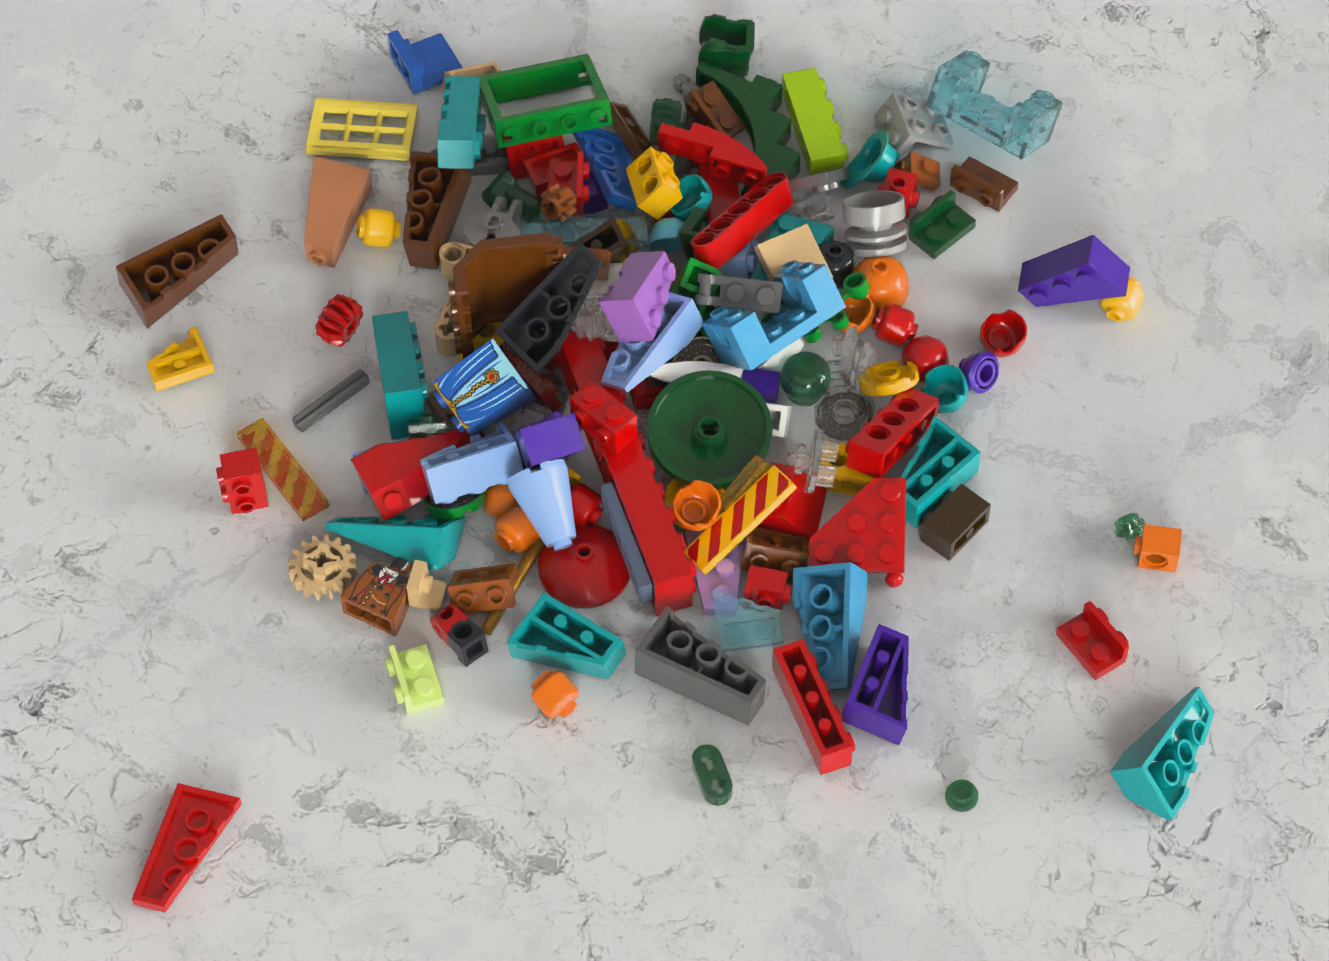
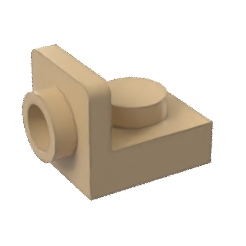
[406,560,448,612]

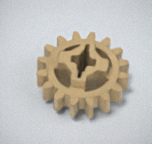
[288,535,358,601]

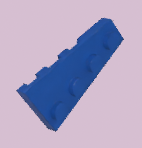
[573,128,637,211]

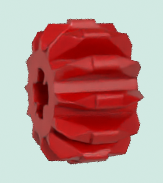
[315,294,363,347]

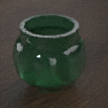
[780,351,831,406]

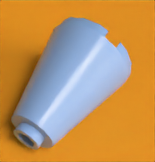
[507,459,576,551]

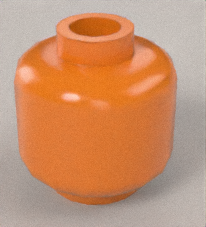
[494,507,540,553]
[531,670,579,719]

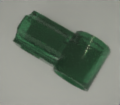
[482,172,543,223]

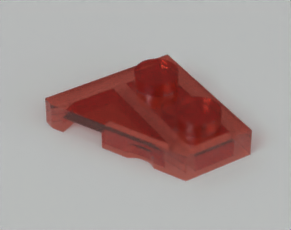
[500,342,562,413]

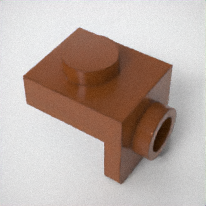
[894,151,940,191]

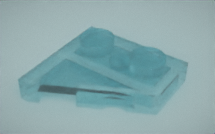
[711,589,784,652]

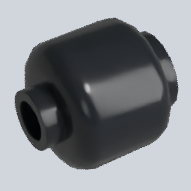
[819,241,854,285]

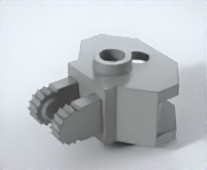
[463,197,523,246]

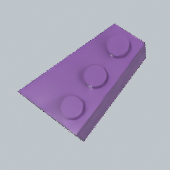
[598,251,676,342]

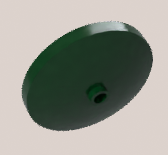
[647,370,772,489]

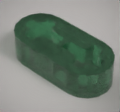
[692,744,733,806]

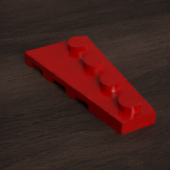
[132,783,242,913]

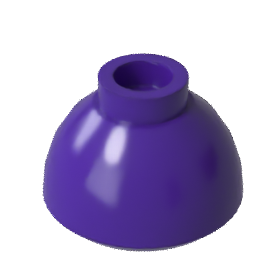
[958,351,999,394]

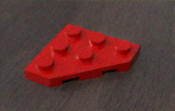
[809,478,907,573]

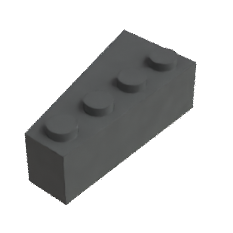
[634,605,766,726]

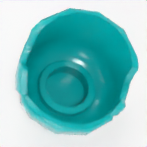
[670,174,713,221]
[921,365,968,414]

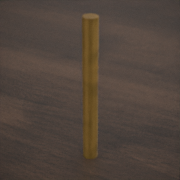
[480,538,545,635]

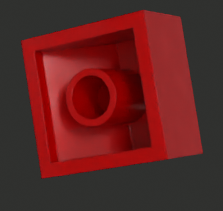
[757,461,827,543]

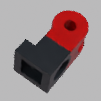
[429,603,489,667]

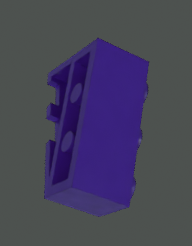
[1018,235,1130,307]
[513,411,586,471]
[841,624,909,745]

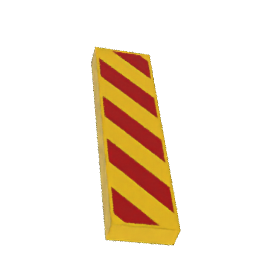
[684,465,797,575]

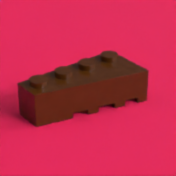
[403,151,472,269]
[116,214,238,329]

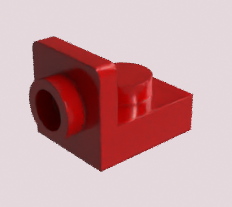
[629,377,664,414]

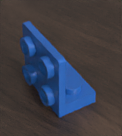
[387,30,463,95]

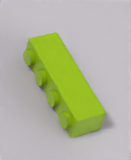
[782,67,849,175]

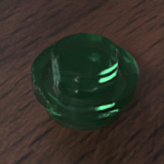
[1114,513,1146,540]
[945,779,979,812]

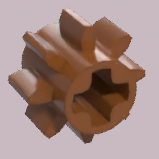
[540,184,577,223]

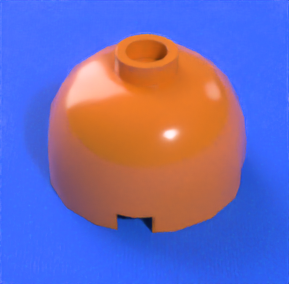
[852,256,909,315]

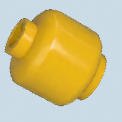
[356,208,401,248]
[1100,276,1144,322]

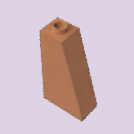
[304,156,372,268]

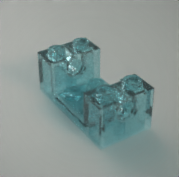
[926,50,1063,160]

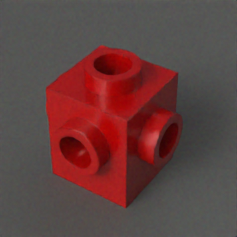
[877,168,920,219]

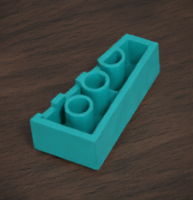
[437,76,486,169]
[372,311,429,440]

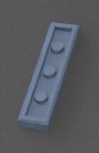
[601,482,653,603]

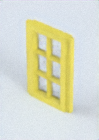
[306,98,419,161]

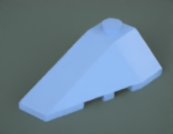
[601,292,704,393]

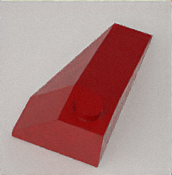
[350,430,471,521]

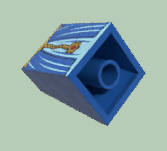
[432,338,537,436]

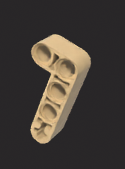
[434,242,474,357]

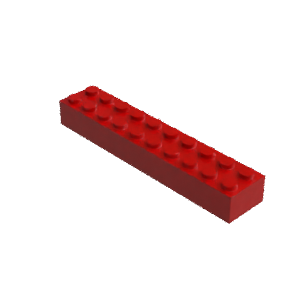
[559,326,696,617]

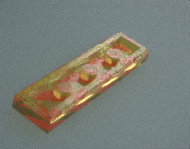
[236,417,329,522]

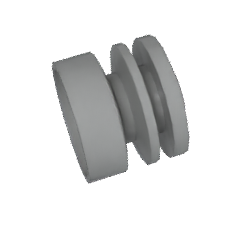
[842,190,908,257]

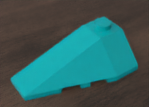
[325,515,466,570]
[1110,687,1214,820]

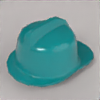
[840,130,899,188]

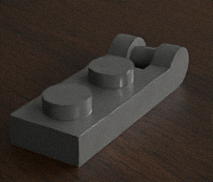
[695,273,783,313]

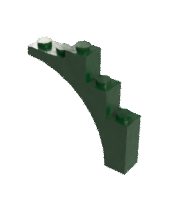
[696,61,801,196]

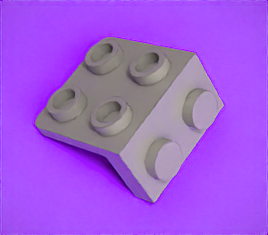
[874,93,954,160]

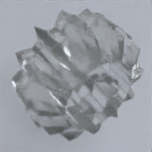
[571,290,614,342]

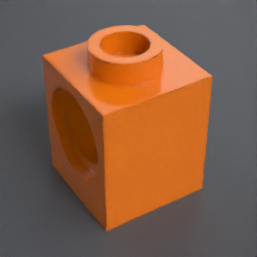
[1133,524,1182,572]

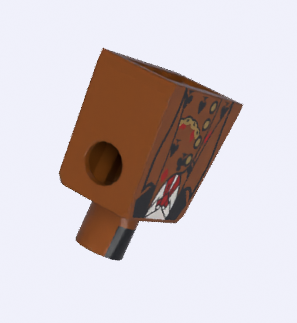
[340,557,411,636]

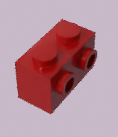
[570,379,638,455]
[216,447,269,514]

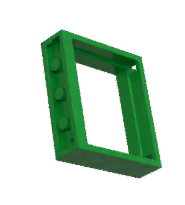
[477,54,613,148]

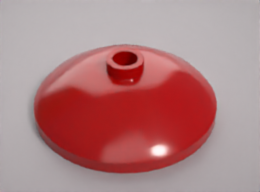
[538,525,631,608]

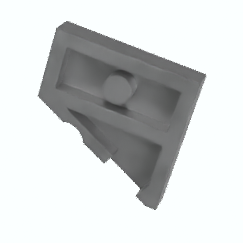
[788,168,849,193]

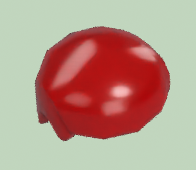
[979,309,1027,357]
[902,335,949,382]

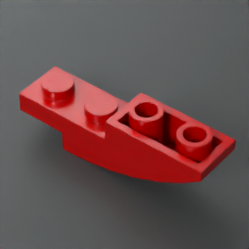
[658,122,767,187]

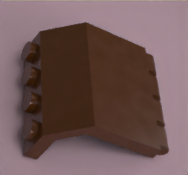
[448,232,564,359]

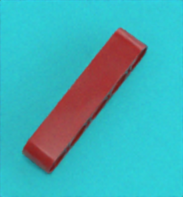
[691,172,794,269]

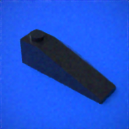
[495,242,603,373]

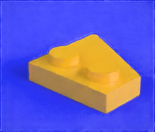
[146,327,214,391]

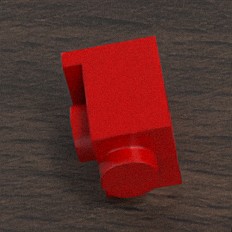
[743,565,792,610]

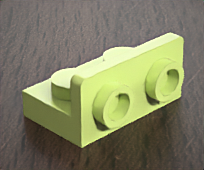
[384,644,445,714]

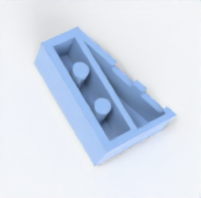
[420,422,524,504]

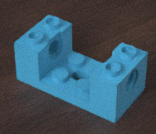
[701,260,846,370]

